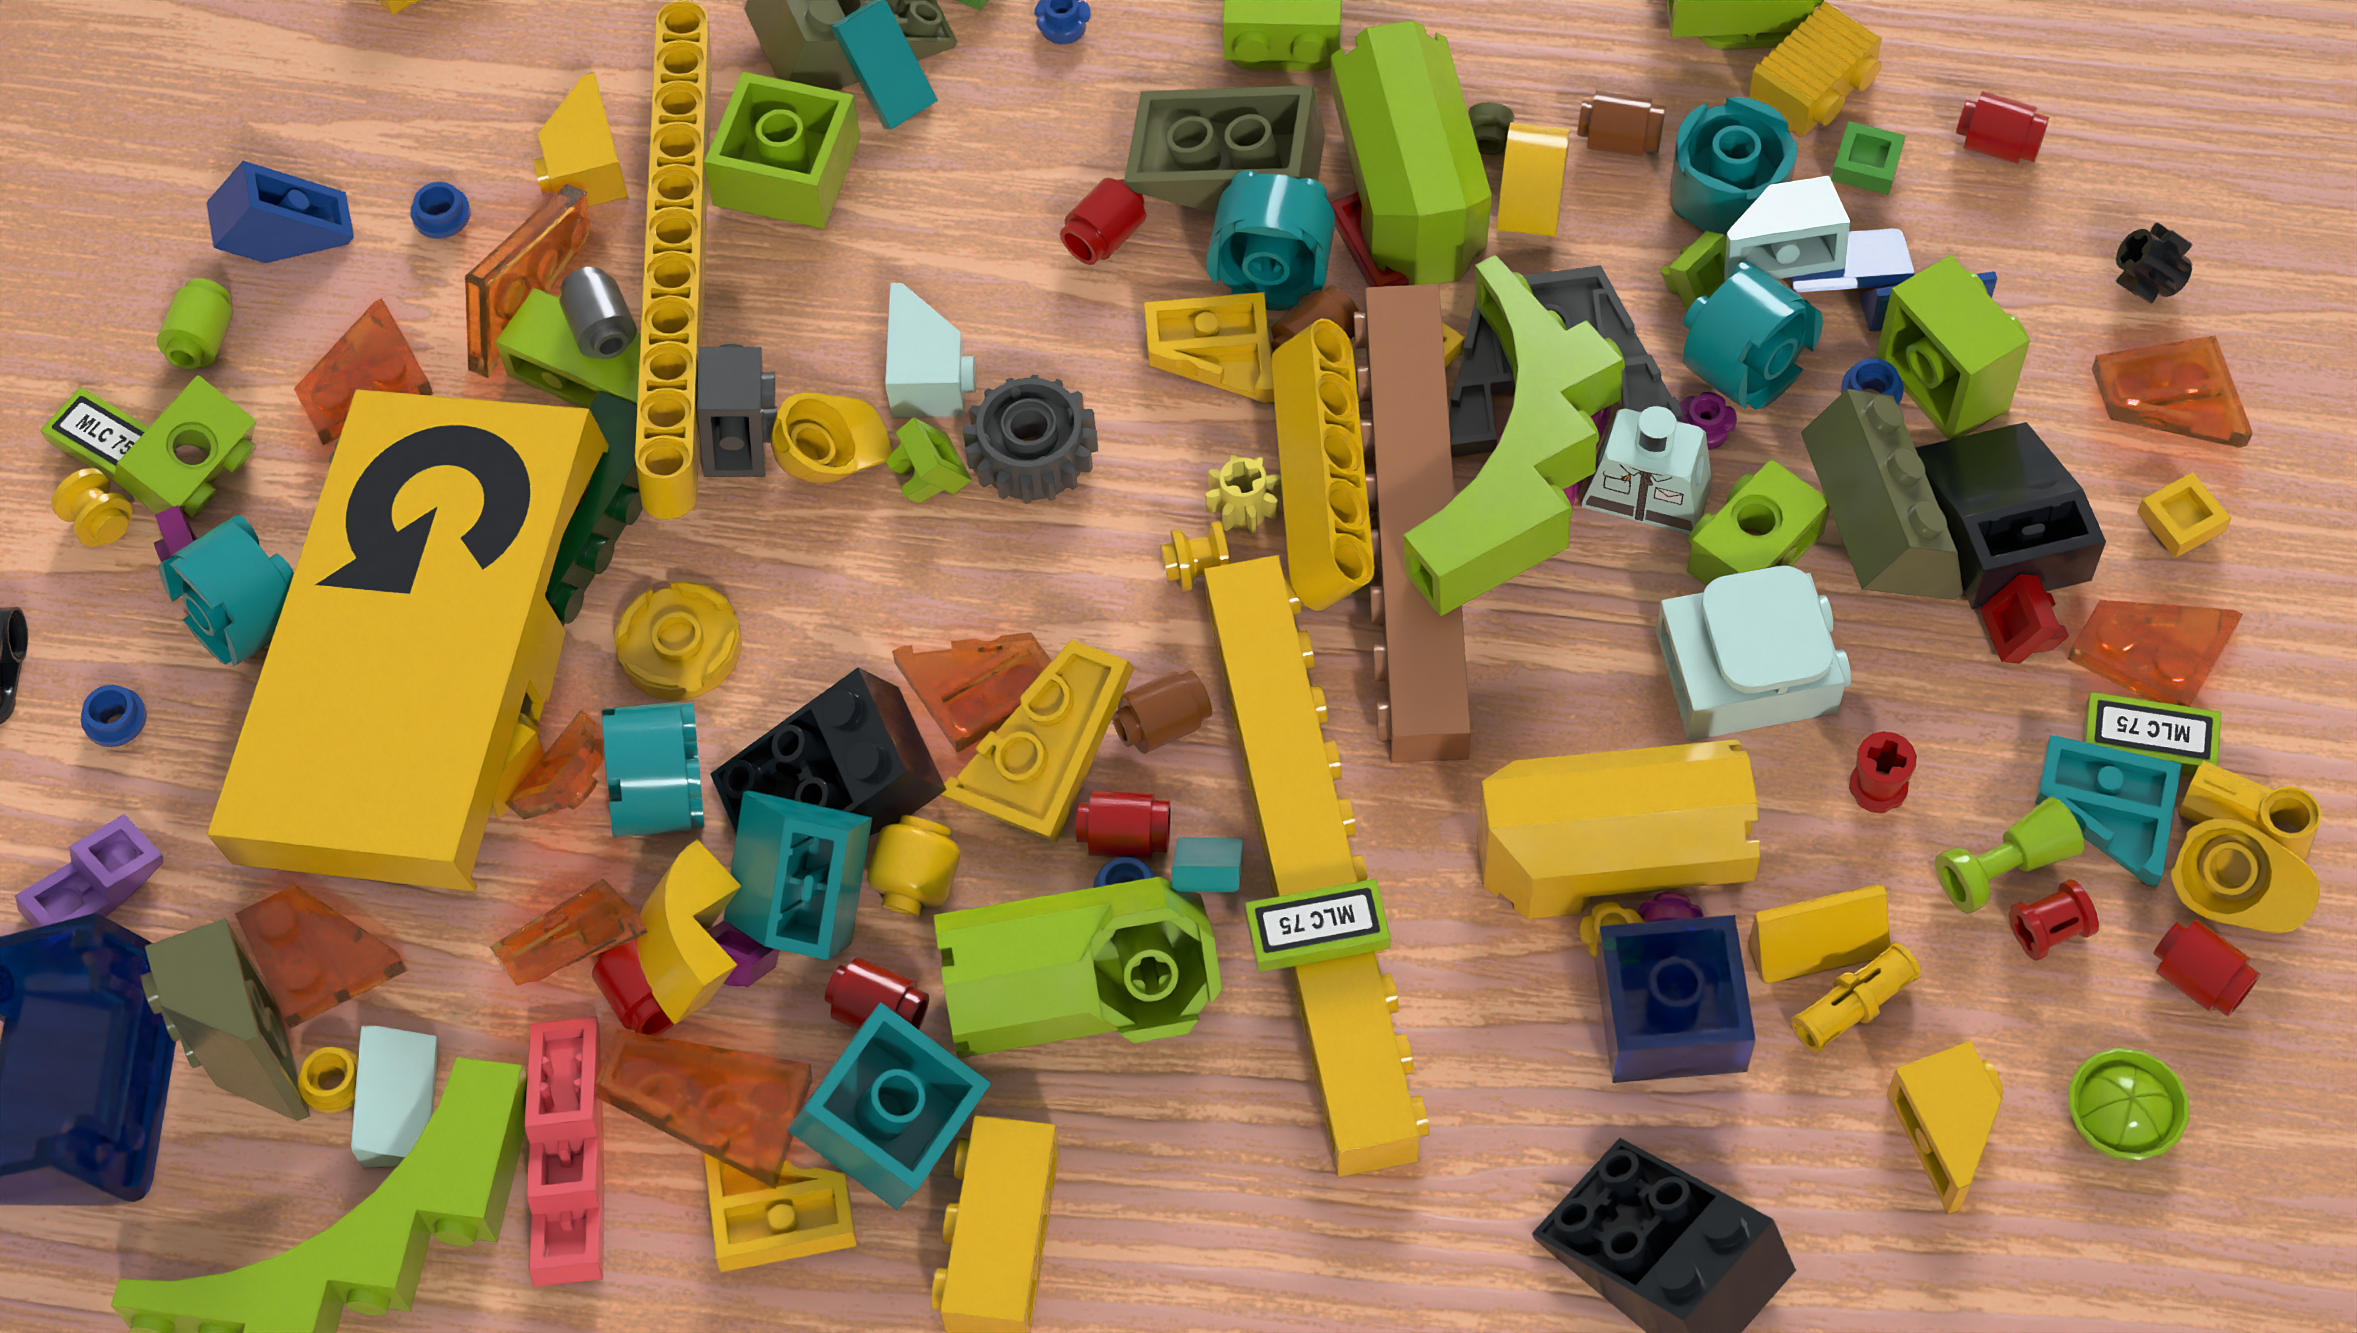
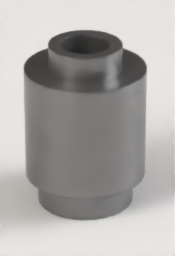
[559,267,637,359]

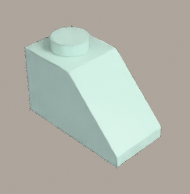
[1724,176,1850,282]
[885,283,976,418]

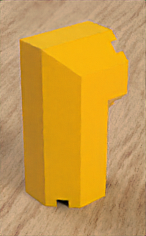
[1477,739,1760,919]

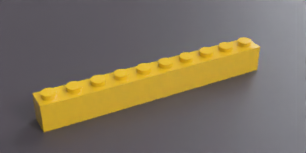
[1204,555,1429,1178]

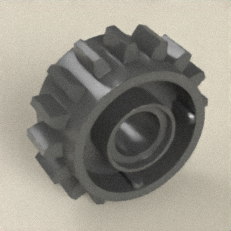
[963,375,1098,504]

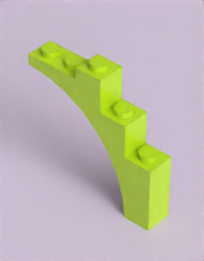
[1403,255,1625,617]
[110,1057,527,1333]

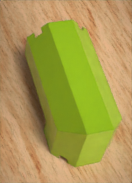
[1330,20,1492,285]
[934,877,1222,1059]

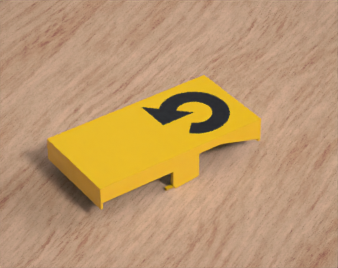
[207,389,609,892]

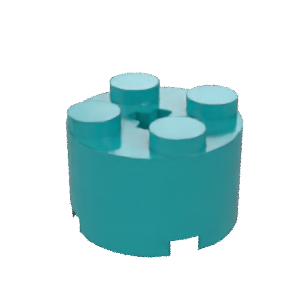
[1670,97,1798,236]
[1206,170,1335,310]
[1683,261,1823,410]
[159,514,294,666]
[602,702,705,838]

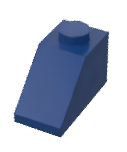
[206,161,354,263]

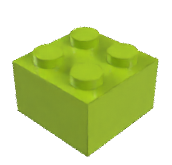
[704,71,860,229]
[1875,255,2030,440]

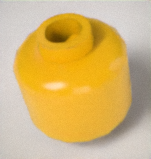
[867,815,961,917]

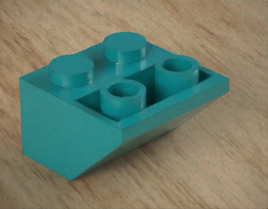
[723,790,872,961]

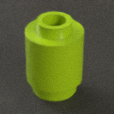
[156,278,233,370]

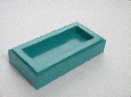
[830,0,938,130]
[1172,837,1243,892]

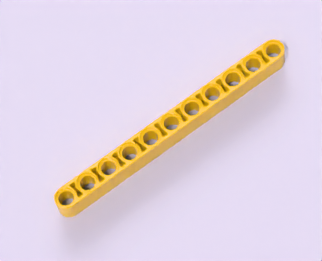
[635,0,712,520]

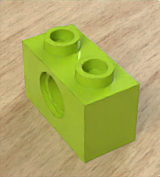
[114,374,257,518]
[1687,458,1830,586]

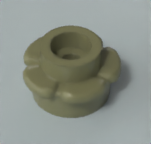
[1468,102,1514,154]

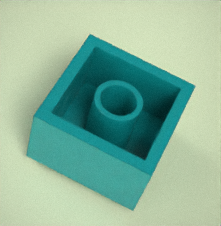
[786,1002,991,1210]

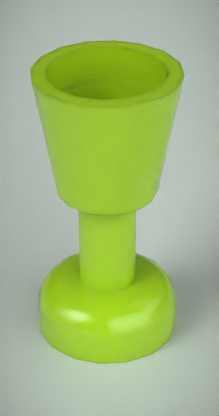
[1935,797,2085,914]

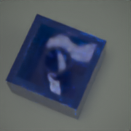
[1594,915,1756,1083]

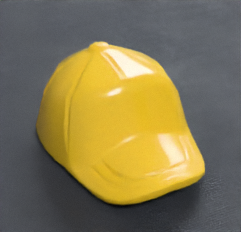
[770,392,893,484]
[2171,818,2320,933]

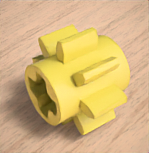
[1205,454,1281,534]

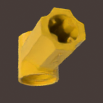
[2179,760,2322,861]

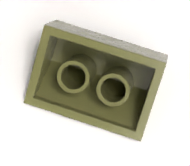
[1801,389,1963,600]
[141,918,310,1121]

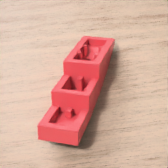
[525,1017,604,1287]

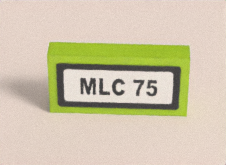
[40,387,177,481]
[2083,692,2222,776]
[1245,879,1391,973]

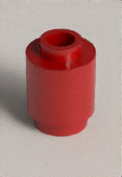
[1956,91,2050,164]
[1060,178,1146,265]
[1076,791,1171,859]
[2153,919,2261,1017]
[592,937,674,1038]
[824,957,929,1030]

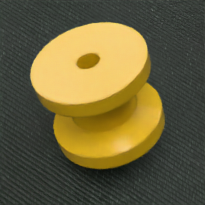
[51,468,133,547]
[1160,521,1230,592]

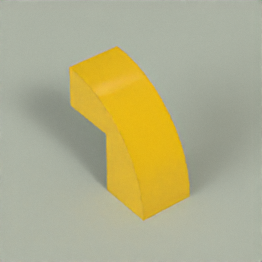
[636,839,741,1024]

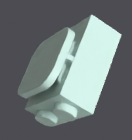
[1656,566,1851,741]

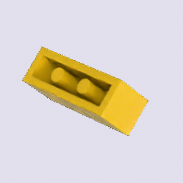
[931,1115,1060,1333]

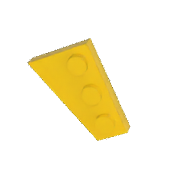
[939,639,1134,843]

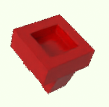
[1980,574,2069,664]

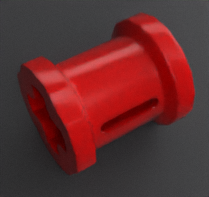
[1849,731,1917,814]
[2008,879,2099,961]

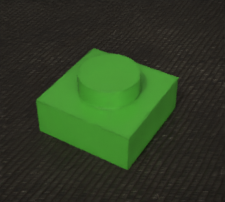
[1831,121,1906,195]

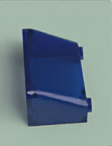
[0,913,176,1206]

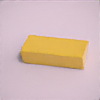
[1748,884,1890,984]

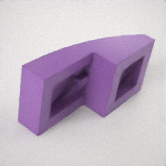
[15,814,163,952]

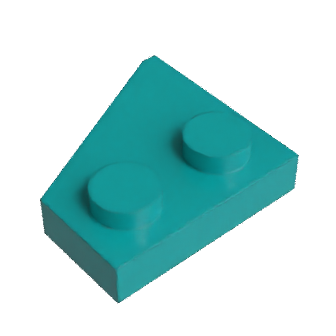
[2035,735,2182,887]

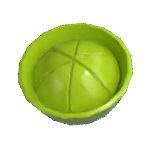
[2068,1048,2189,1162]

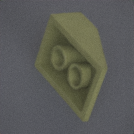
[1124,85,1325,214]

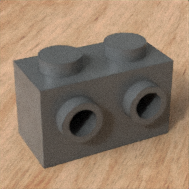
[697,344,777,477]

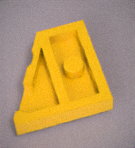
[1144,292,1275,403]
[703,1144,857,1273]

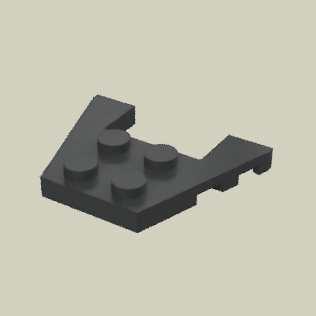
[1449,265,1683,457]

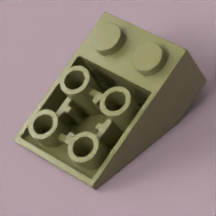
[744,0,958,90]

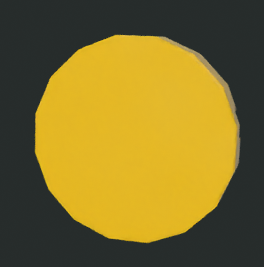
[614,581,742,701]

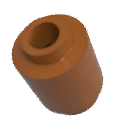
[1577,90,1666,157]
[1271,286,1359,352]
[1112,670,1212,754]

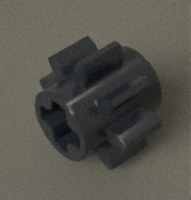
[2116,223,2192,303]

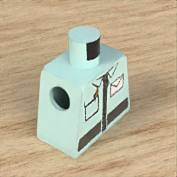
[1581,406,1712,535]

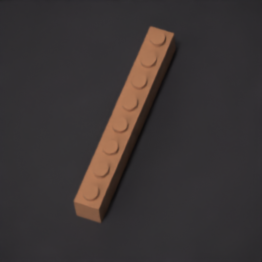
[1353,284,1471,763]

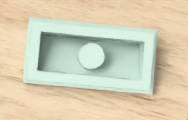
[351,1026,438,1168]

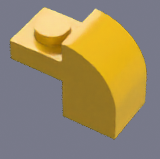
[1496,122,1570,237]

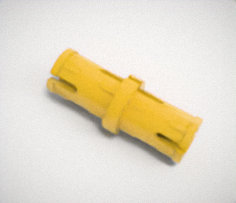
[1791,942,1921,1053]

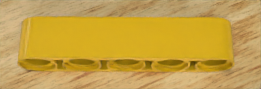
[1271,318,1374,611]

